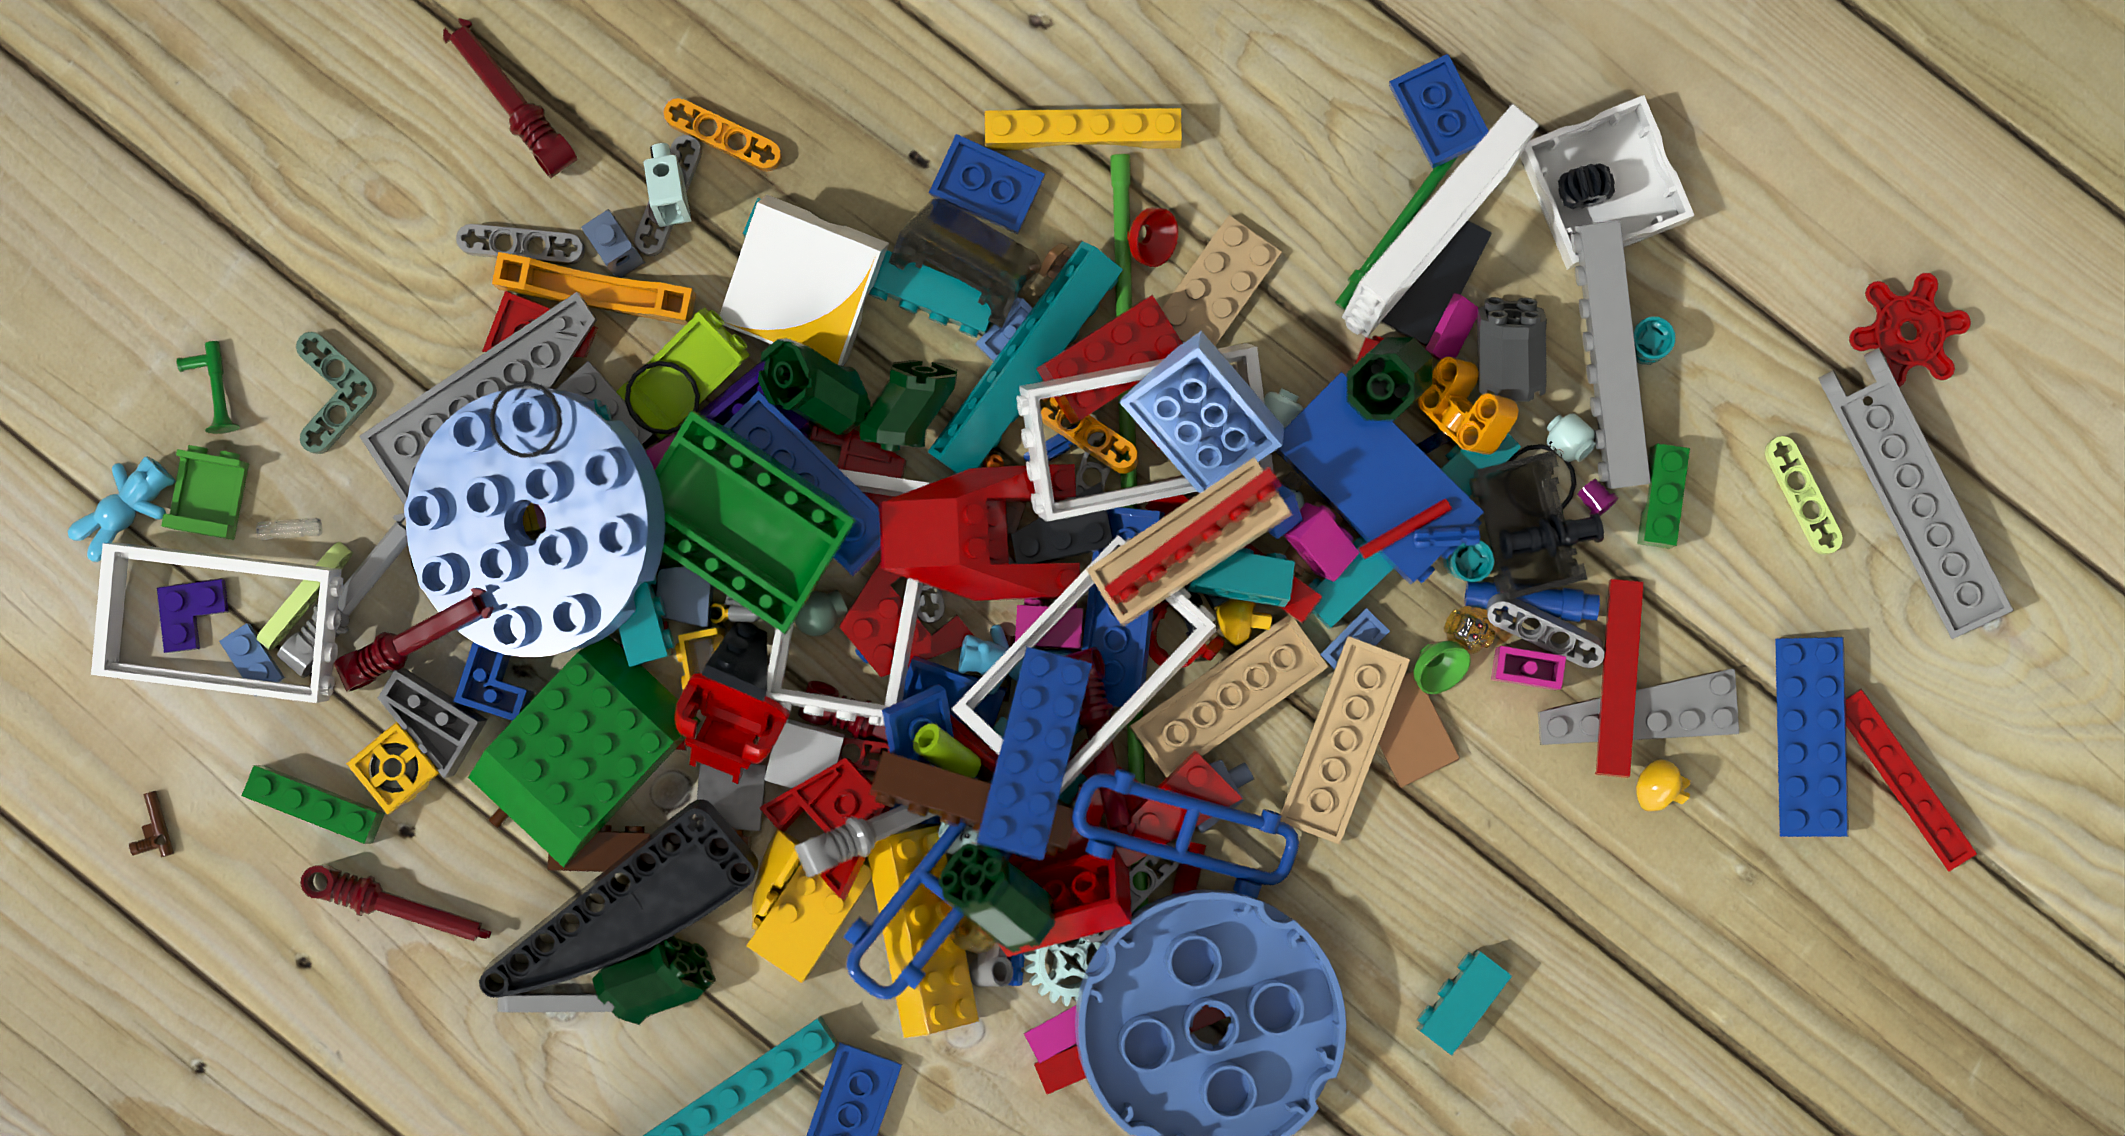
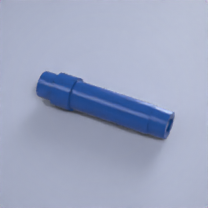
[1464,581,1600,622]

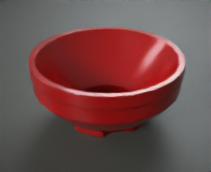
[1127,207,1178,267]

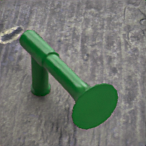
[177,341,240,434]

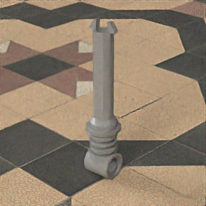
[277,513,408,678]
[794,805,936,878]

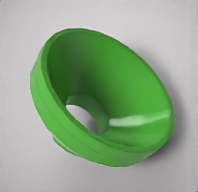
[1413,641,1471,694]

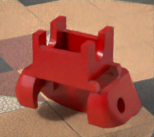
[675,673,790,784]

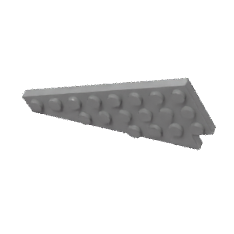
[359,292,597,505]

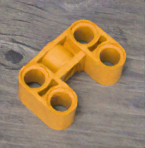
[1418,357,1519,455]

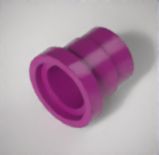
[1577,479,1619,516]

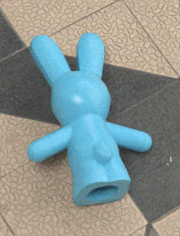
[68,456,176,562]
[958,625,1073,695]

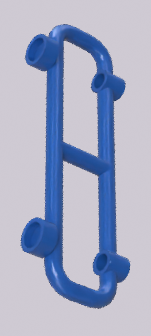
[1072,769,1299,898]
[843,782,1020,1000]

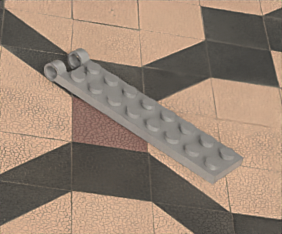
[1818,348,2014,639]

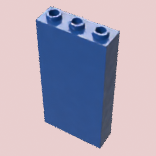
[1275,372,1484,585]

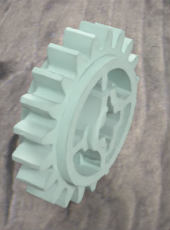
[1024,933,1106,1006]

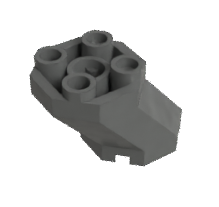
[1477,297,1547,402]

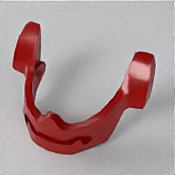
[1149,600,1225,667]

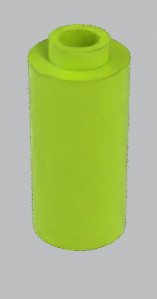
[913,724,981,779]

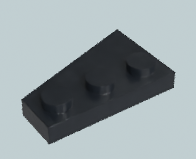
[1011,482,1113,564]
[702,622,767,702]

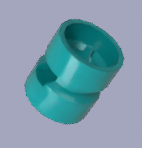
[1633,317,1675,365]
[1442,541,1494,582]

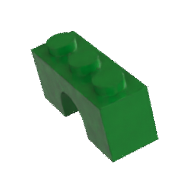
[1637,443,1690,549]

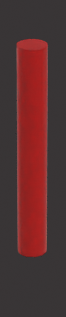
[1358,498,1452,559]

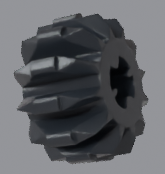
[1558,163,1615,209]

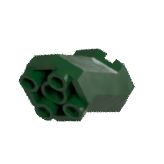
[1346,337,1433,421]
[758,338,871,435]
[859,360,958,451]
[939,843,1056,953]
[592,936,716,1025]

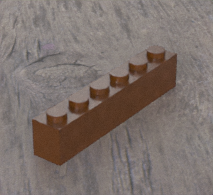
[869,751,1074,856]
[548,825,752,874]

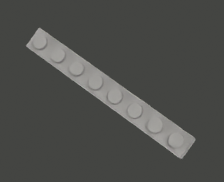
[1571,221,1651,489]

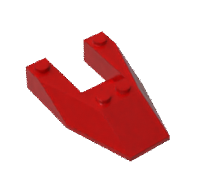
[879,464,1080,601]

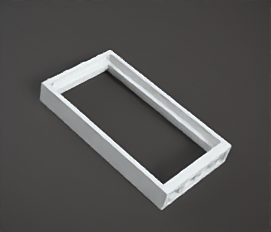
[1342,104,1539,338]
[1017,343,1274,521]
[766,469,930,726]
[952,535,1216,795]
[91,542,344,703]

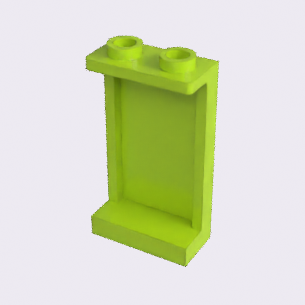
[616,308,750,439]

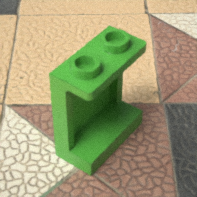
[161,445,249,540]

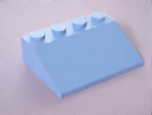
[1120,331,1285,494]

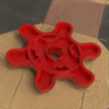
[1849,273,1971,387]

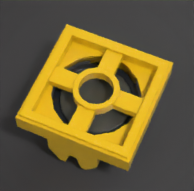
[346,722,440,815]

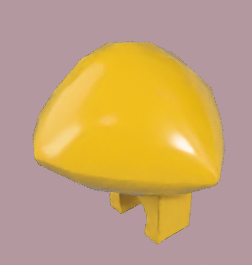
[1216,599,1272,647]
[1636,759,1690,811]

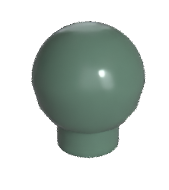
[794,590,848,636]

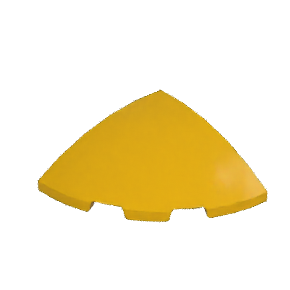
[752,829,800,931]

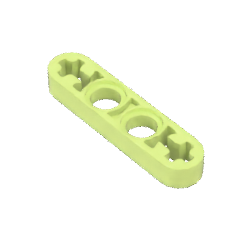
[1765,436,1843,555]
[256,542,353,650]

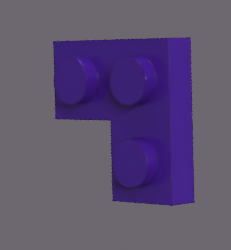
[157,579,229,653]

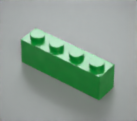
[241,765,385,844]

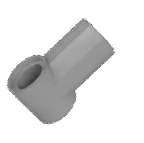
[969,930,1013,987]

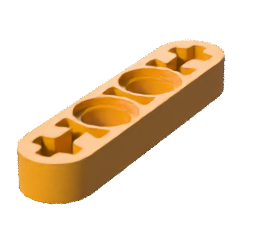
[664,98,782,171]
[1039,397,1139,474]

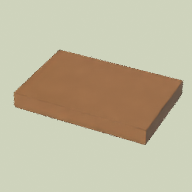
[1378,671,1460,788]

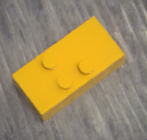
[747,834,872,983]

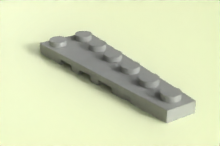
[1538,669,1739,745]

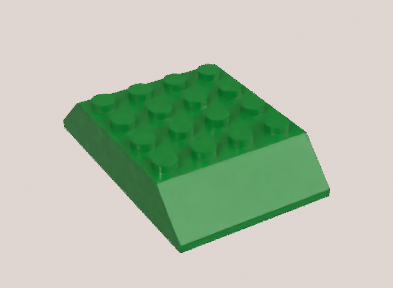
[655,411,856,634]
[468,635,702,868]

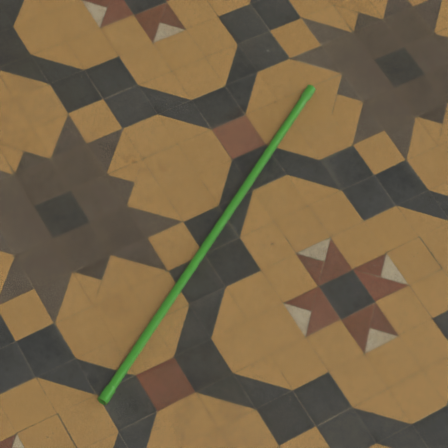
[1110,154,1148,914]

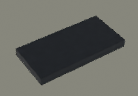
[1380,221,1492,347]

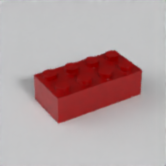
[1036,295,1183,424]
[997,849,1132,957]

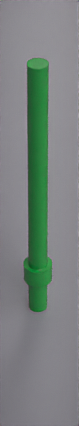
[1335,156,1459,310]

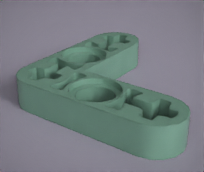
[296,332,377,454]

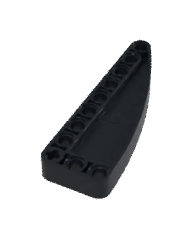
[479,799,759,998]

